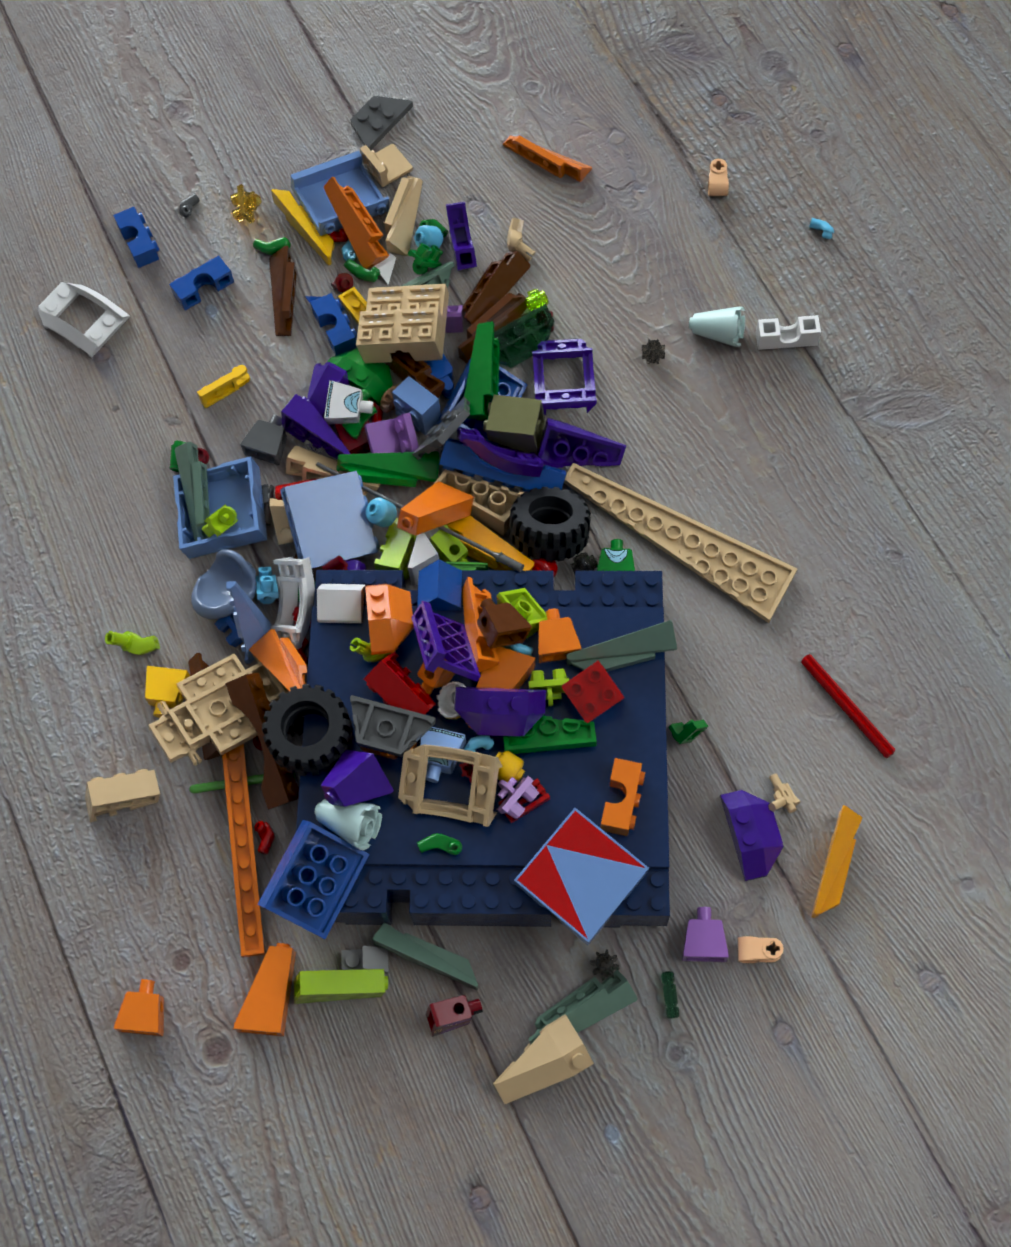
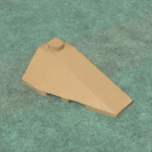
[493,1015,594,1104]

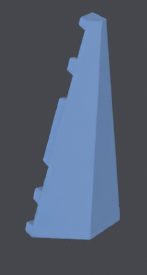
[226,581,272,664]

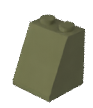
[483,395,545,455]

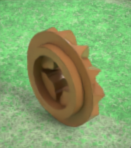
[380,384,400,413]

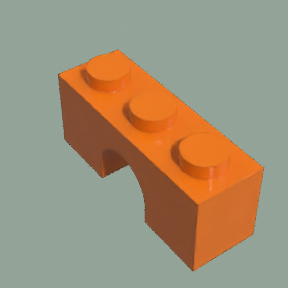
[601,758,645,836]

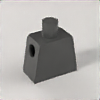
[240,415,287,465]

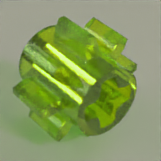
[525,288,549,313]

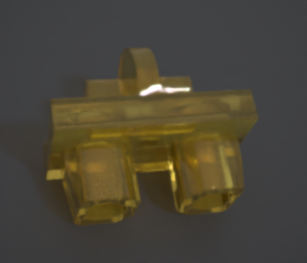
[230,184,262,223]

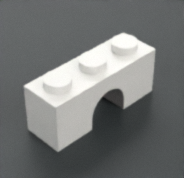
[756,315,821,350]

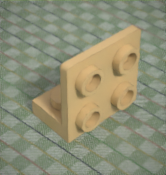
[360,144,413,187]

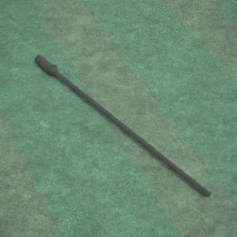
[316,462,524,572]

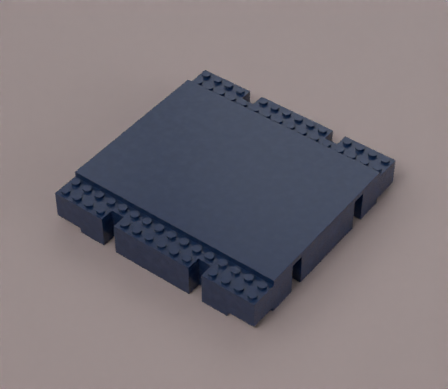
[296,570,670,928]

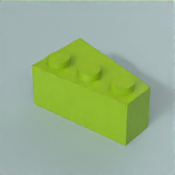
[374,518,417,580]

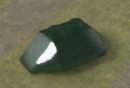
[494,303,555,368]

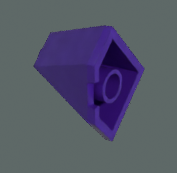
[307,362,350,420]
[320,750,394,807]

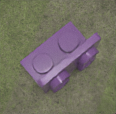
[364,413,419,453]

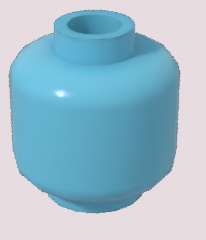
[414,225,443,248]
[366,497,397,528]

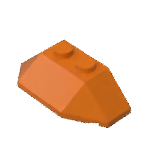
[365,584,414,655]

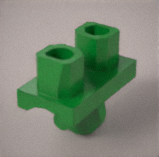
[408,243,443,275]

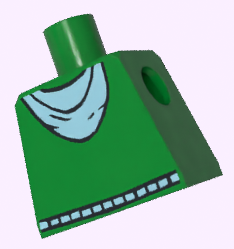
[597,539,635,571]

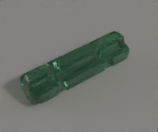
[661,971,680,1019]

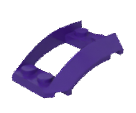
[532,339,597,415]
[457,428,544,478]

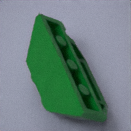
[327,348,393,406]

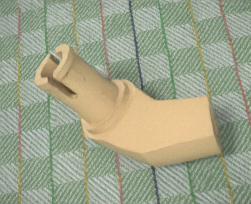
[507,218,536,262]

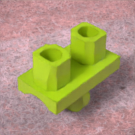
[202,504,238,538]
[528,668,569,706]

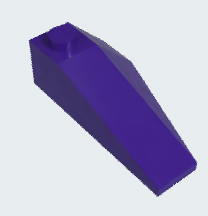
[281,394,350,460]
[537,418,626,468]

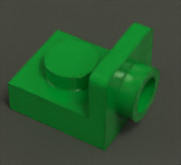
[668,719,709,744]

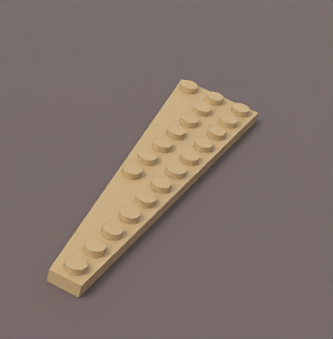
[564,463,797,623]

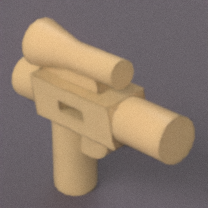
[769,774,801,813]

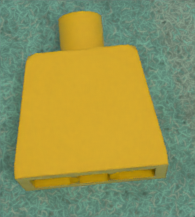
[145,666,190,718]

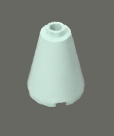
[689,306,745,347]
[315,799,382,850]

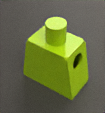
[430,525,469,562]

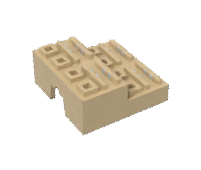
[356,284,449,363]

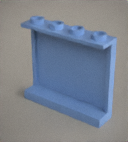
[290,151,389,236]
[280,471,379,568]

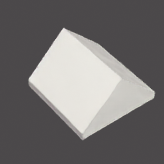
[408,533,439,586]
[317,584,365,623]

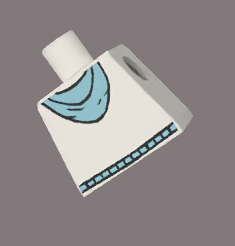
[324,381,374,424]

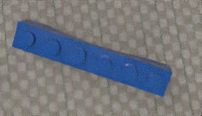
[439,438,566,492]

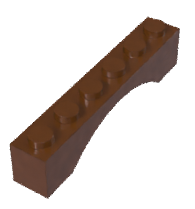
[225,673,299,810]

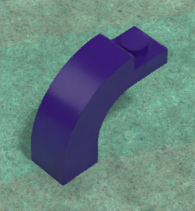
[446,202,477,270]

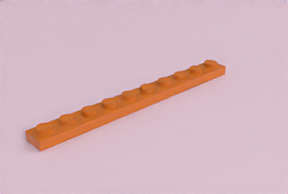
[222,743,265,958]

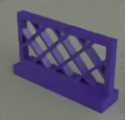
[411,601,481,682]

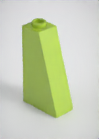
[294,969,388,1004]

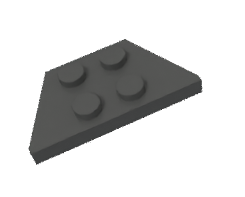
[350,96,413,150]
[412,397,470,460]
[350,695,436,757]

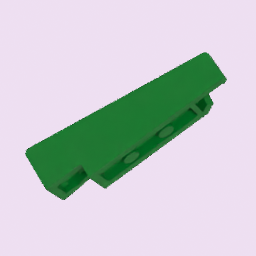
[464,321,500,421]
[336,451,439,487]

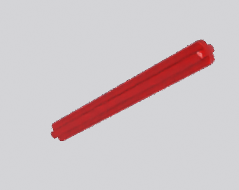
[801,654,895,758]

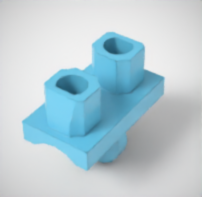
[256,567,279,604]

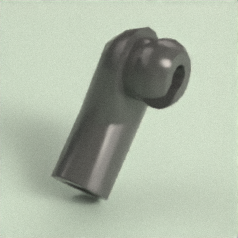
[179,193,200,218]

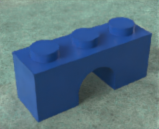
[113,207,160,268]
[169,255,234,311]
[310,293,357,356]

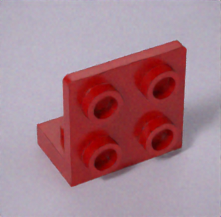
[562,660,625,723]

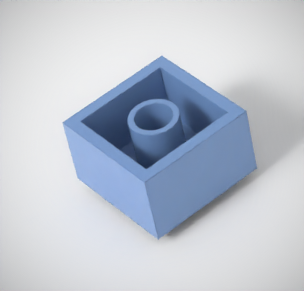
[392,376,441,435]

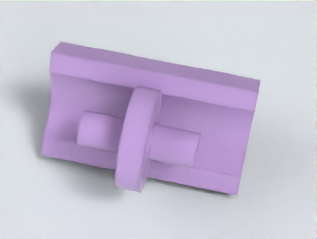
[497,776,539,819]

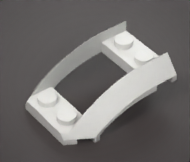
[38,282,130,358]
[271,557,315,649]

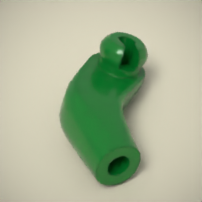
[253,237,291,255]
[343,258,380,282]
[417,833,462,855]

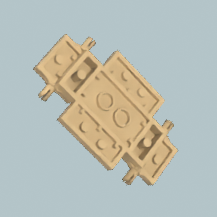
[149,653,289,766]

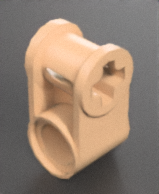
[708,158,729,196]
[738,936,784,963]

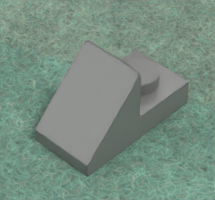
[341,946,389,973]

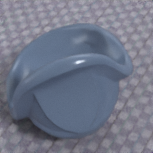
[191,549,257,619]

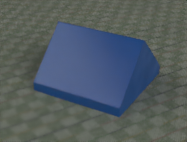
[417,560,462,611]

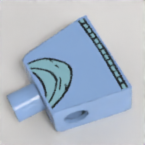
[420,727,466,783]

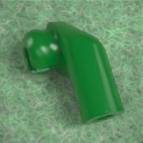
[419,219,448,238]

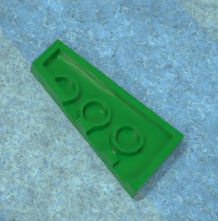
[503,716,597,754]

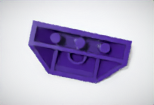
[454,687,546,736]
[720,790,784,881]

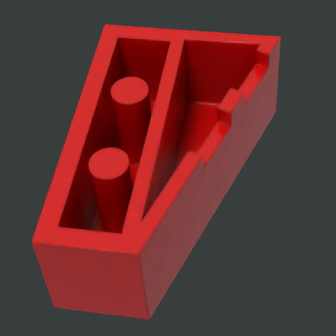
[364,652,436,715]

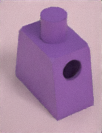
[682,907,728,962]

